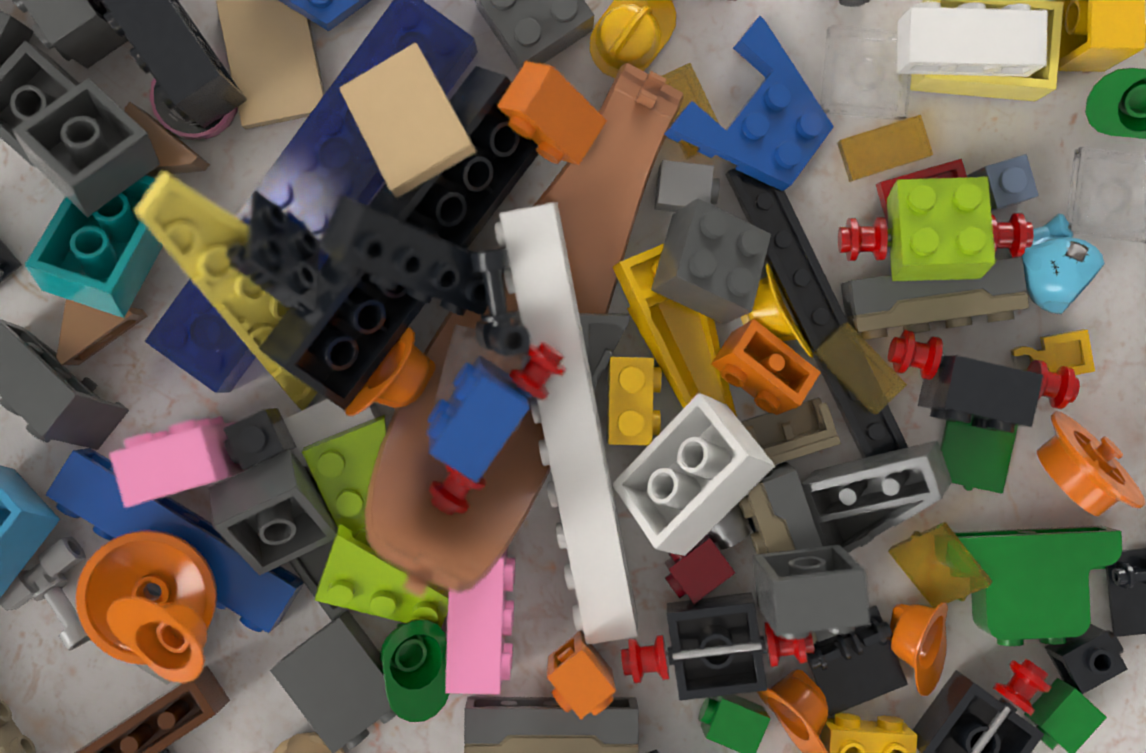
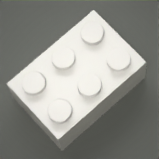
[612,393,775,556]

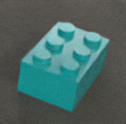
[25,175,163,318]

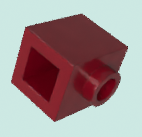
[664,534,735,604]

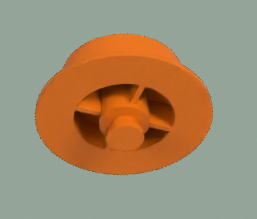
[1036,411,1145,516]

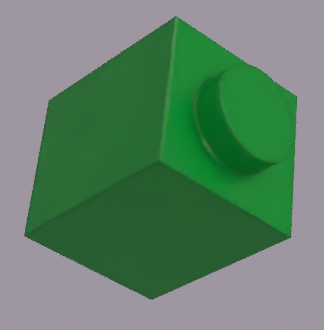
[1024,677,1107,753]
[698,694,771,753]

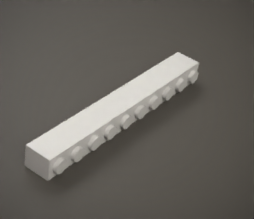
[495,202,639,645]

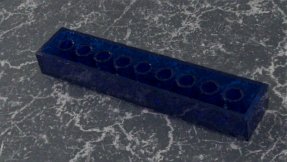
[144,0,478,393]

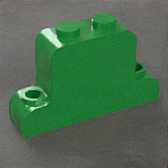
[935,526,1122,647]

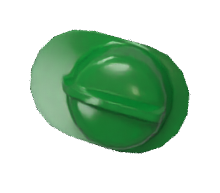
[1085,68,1146,139]
[380,619,450,723]

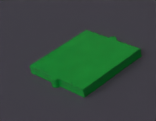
[941,419,1018,494]

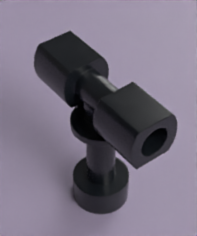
[471,248,530,357]

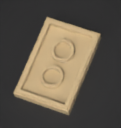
[216,0,328,129]
[339,42,476,198]

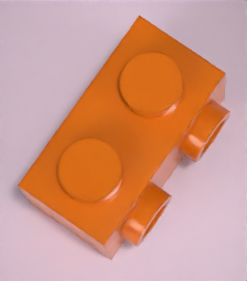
[497,61,607,165]
[711,319,821,415]
[547,630,616,719]

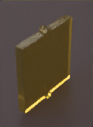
[888,522,992,608]

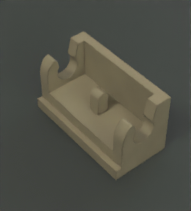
[741,398,841,464]

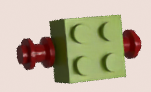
[838,177,1034,281]

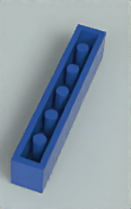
[45,448,304,633]

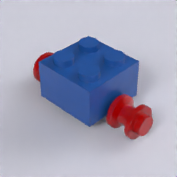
[427,342,567,515]

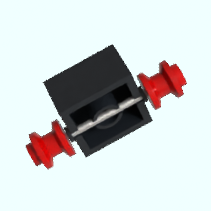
[888,330,1080,433]
[621,592,814,701]
[913,658,1052,753]

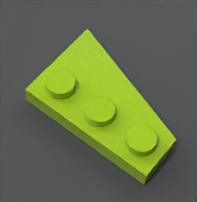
[302,414,386,547]
[314,524,449,628]

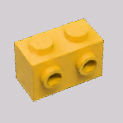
[606,357,662,445]
[820,713,917,753]

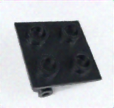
[226,190,320,310]
[1106,548,1146,637]
[806,605,908,716]

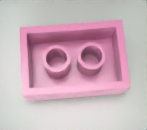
[109,416,249,507]
[446,548,516,695]

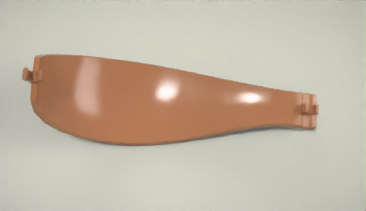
[365,63,684,597]

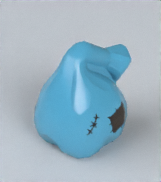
[1013,213,1105,314]

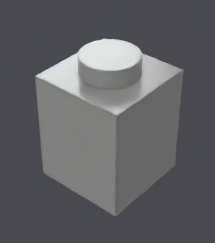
[654,160,720,212]

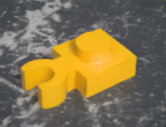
[1011,329,1095,375]

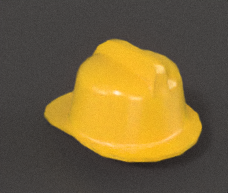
[589,0,676,79]
[740,264,813,358]

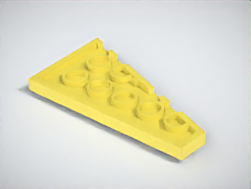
[135,171,318,411]

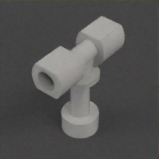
[0,537,90,651]

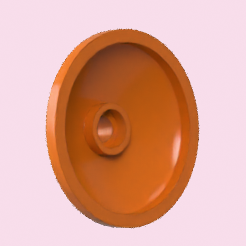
[76,530,217,665]

